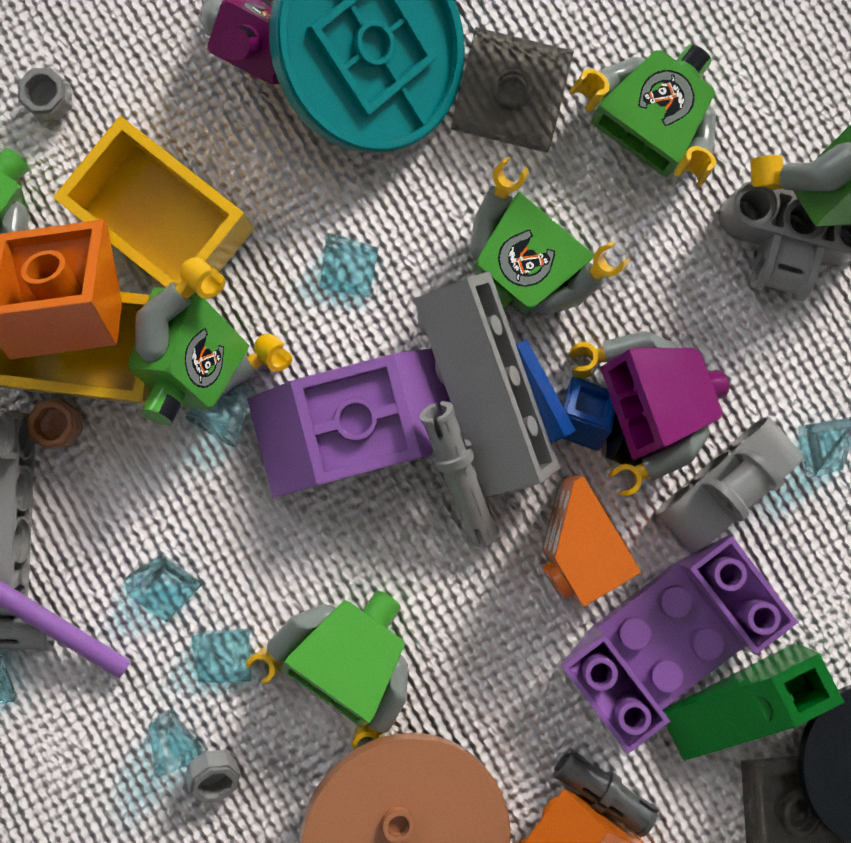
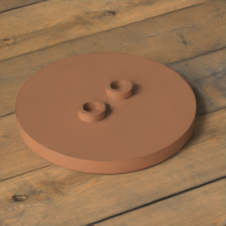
[299,733,510,843]

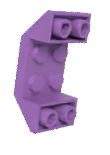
[247,348,464,498]
[561,535,799,754]

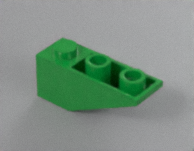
[663,642,845,761]

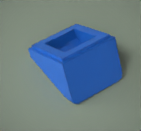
[562,376,616,450]

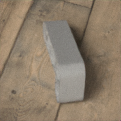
[0,410,35,616]

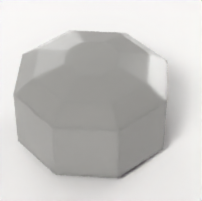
[18,68,72,121]
[185,750,240,803]

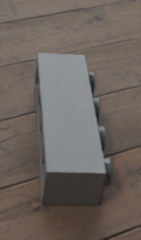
[414,271,560,497]

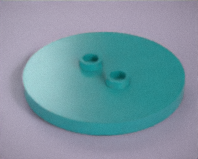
[269,0,465,153]

